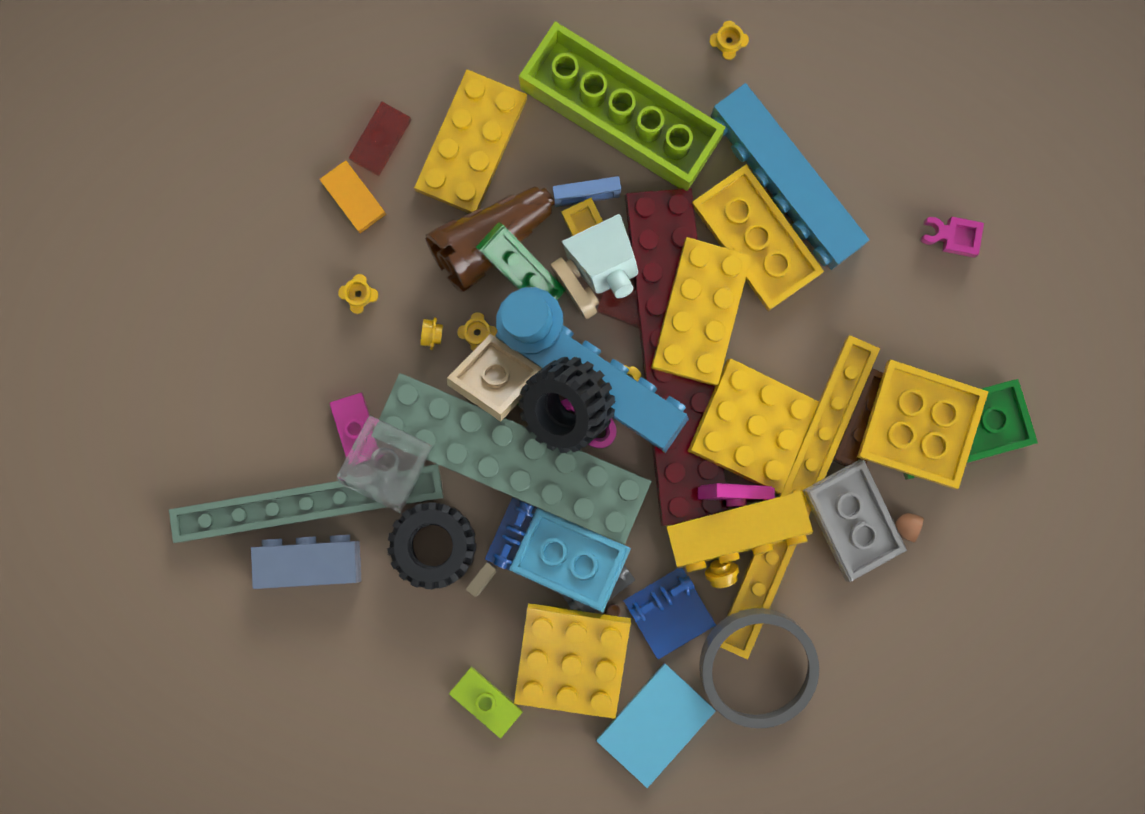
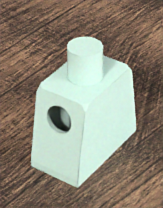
[562,214,638,298]

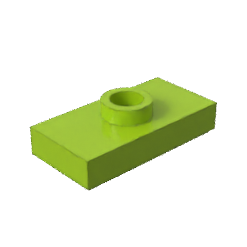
[449,666,523,739]

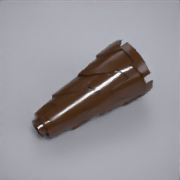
[425,186,554,292]

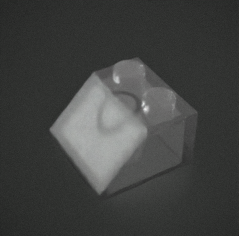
[337,415,432,513]

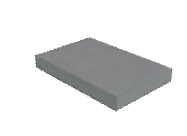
[802,460,907,582]

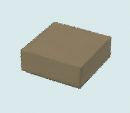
[465,561,498,597]

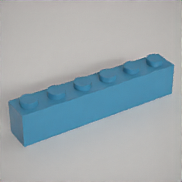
[710,83,870,270]
[495,325,689,453]

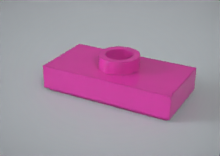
[329,392,383,467]
[698,483,775,507]

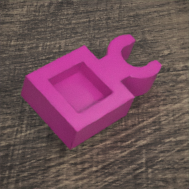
[920,216,984,258]

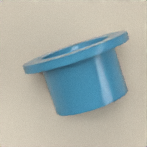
[496,287,563,354]

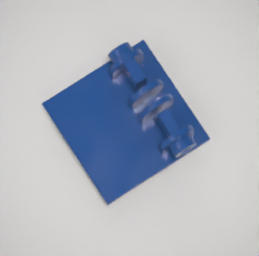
[485,497,539,584]
[623,568,716,660]

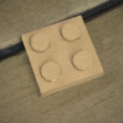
[447,334,542,422]

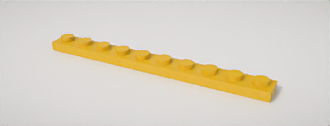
[720,335,880,660]

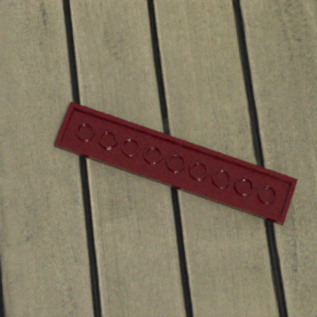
[625,188,729,526]

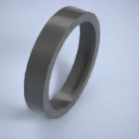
[699,608,819,728]

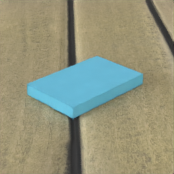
[509,508,631,612]
[596,663,716,788]

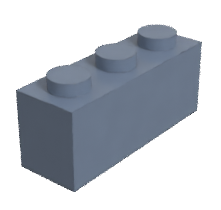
[251,535,362,589]

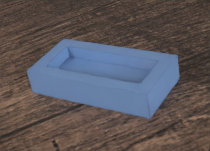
[553,176,621,207]

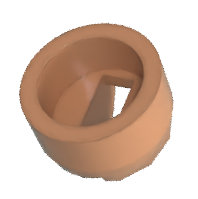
[895,513,924,542]

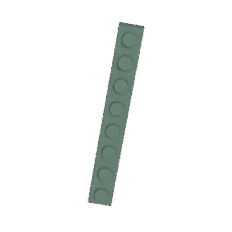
[169,464,444,543]

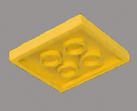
[688,358,819,494]
[857,359,988,489]
[514,603,631,719]

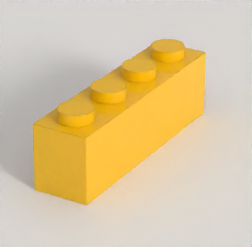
[667,491,813,573]

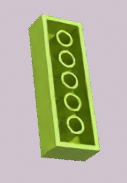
[519,21,726,191]

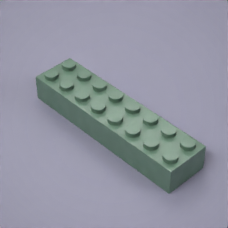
[372,373,652,545]

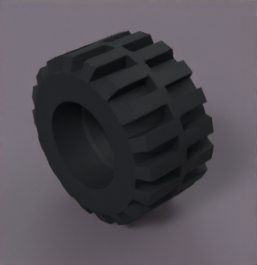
[519,357,615,453]
[387,502,477,590]

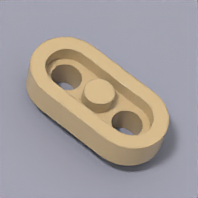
[550,257,599,320]

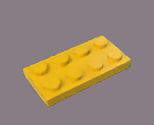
[414,69,527,214]
[692,164,824,311]
[651,237,752,386]

